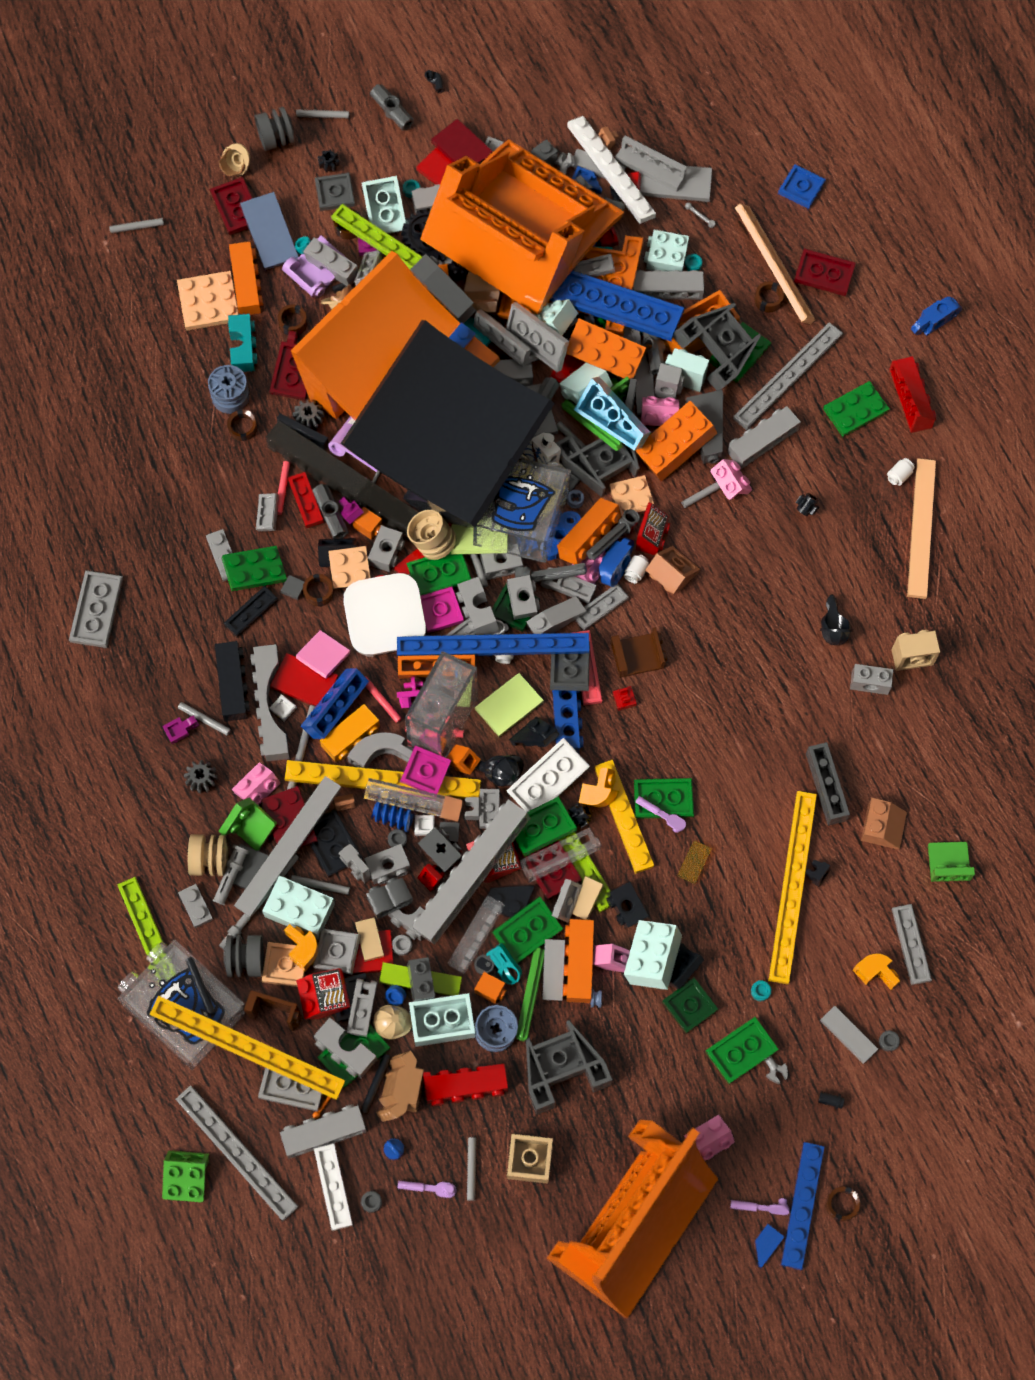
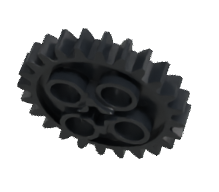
[401,209,445,262]

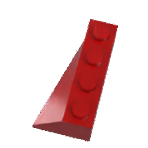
[889,356,936,433]
[423,1064,508,1106]

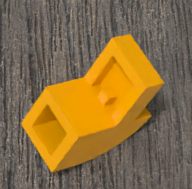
[579,767,618,807]
[284,924,318,972]
[853,954,900,990]

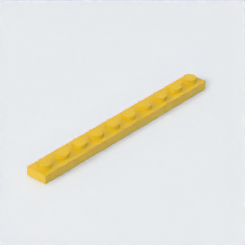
[285,760,481,799]
[768,791,817,984]
[149,995,345,1100]

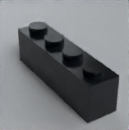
[215,641,250,722]

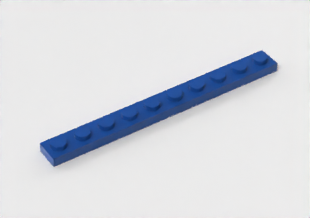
[397,633,589,657]

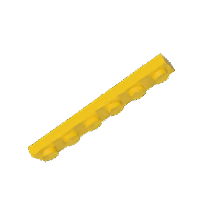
[594,760,654,874]

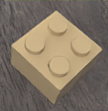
[891,630,940,671]
[507,1134,553,1183]

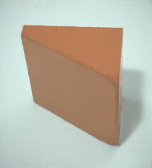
[334,794,355,811]
[439,796,463,822]

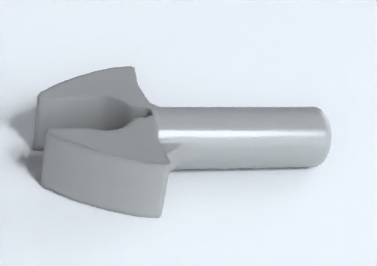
[555,152,575,175]
[765,1056,788,1084]

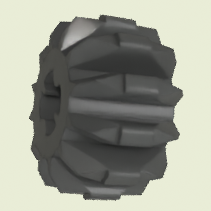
[293,399,325,429]
[184,760,218,794]

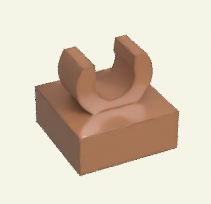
[598,127,619,151]

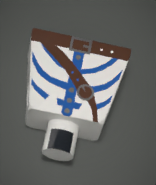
[522,432,561,478]

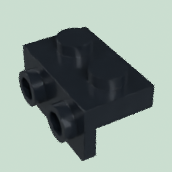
[669,942,704,989]

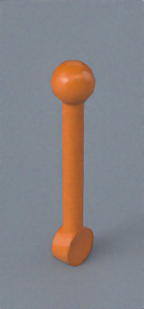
[313,1096,331,1119]

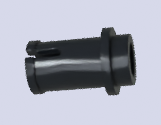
[818,1091,845,1110]

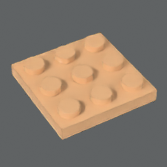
[177,271,238,331]

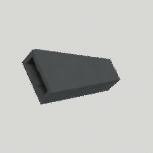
[686,390,723,464]

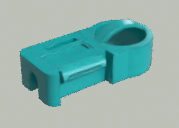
[486,943,522,985]

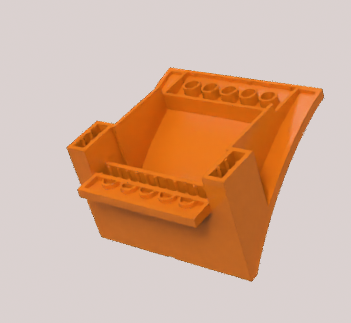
[420,139,624,315]
[291,251,500,420]
[546,1120,718,1318]

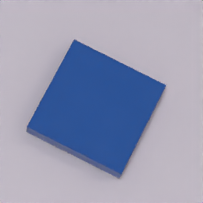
[778,164,826,209]

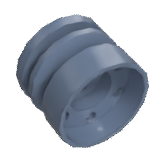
[208,365,250,414]
[475,1005,518,1052]

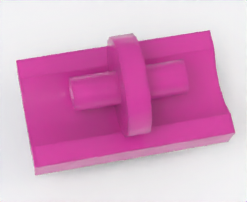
[397,676,432,708]

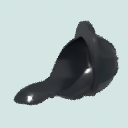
[820,594,854,645]
[475,755,524,786]

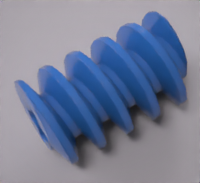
[371,798,415,832]

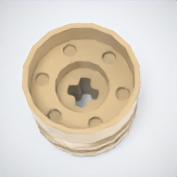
[407,510,456,560]
[188,834,228,876]

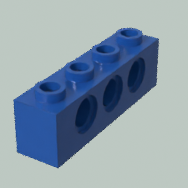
[301,668,369,739]
[552,690,583,754]

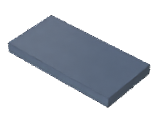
[240,192,298,270]

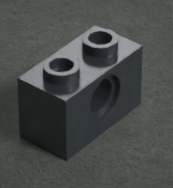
[606,881,649,928]

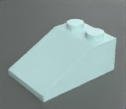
[362,176,406,233]

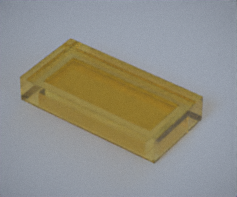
[677,840,712,884]

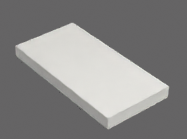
[507,738,590,812]

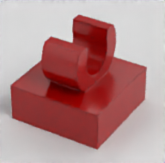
[612,686,637,711]
[418,863,444,891]

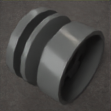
[254,107,294,151]
[224,934,264,978]

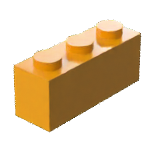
[320,704,380,762]

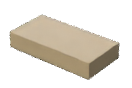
[572,876,604,920]
[355,918,384,962]

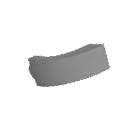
[347,733,413,768]

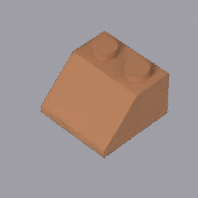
[645,546,701,594]
[861,798,907,850]

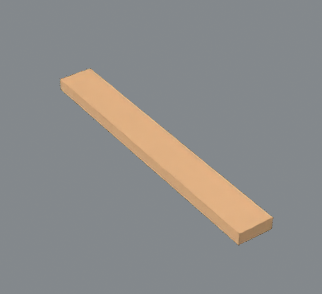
[735,204,815,324]
[907,458,936,599]

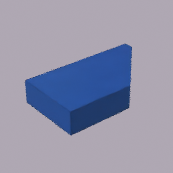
[572,166,602,194]
[755,1224,784,1268]

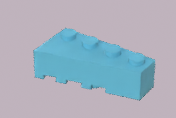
[574,377,651,450]

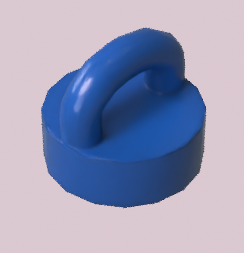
[385,985,407,1006]
[384,1138,404,1160]

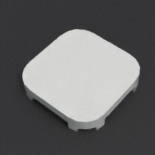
[344,573,426,657]

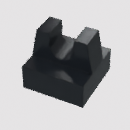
[805,860,830,887]

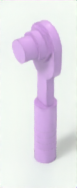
[635,796,686,833]
[397,1180,456,1198]
[730,1198,790,1215]

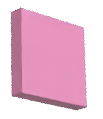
[296,630,350,679]

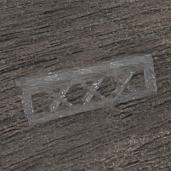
[364,778,445,817]
[520,828,601,883]
[447,895,505,975]

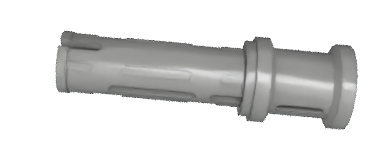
[212,845,250,905]

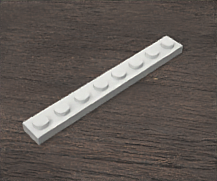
[567,116,656,224]

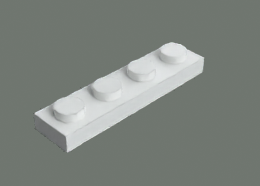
[314,1144,353,1231]

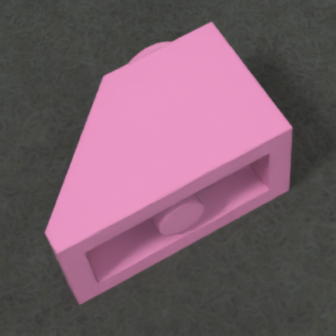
[592,944,630,972]

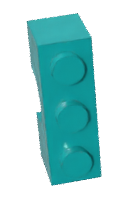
[228,314,258,372]

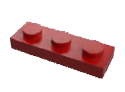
[288,472,324,528]

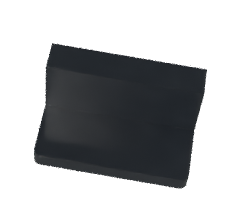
[318,538,357,567]

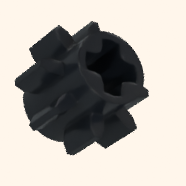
[318,149,340,173]
[447,260,469,281]
[796,493,820,516]
[568,803,592,828]

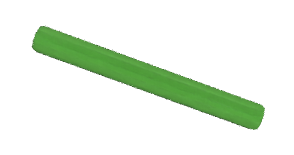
[561,400,623,451]
[516,948,545,1041]

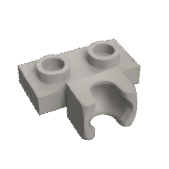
[465,789,499,829]
[338,844,371,883]

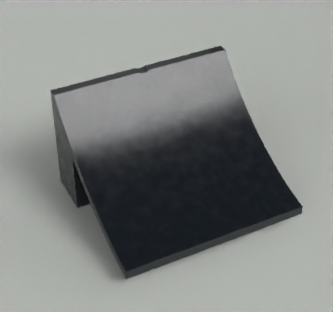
[340,320,555,528]

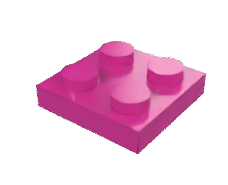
[420,587,464,633]
[400,745,451,797]

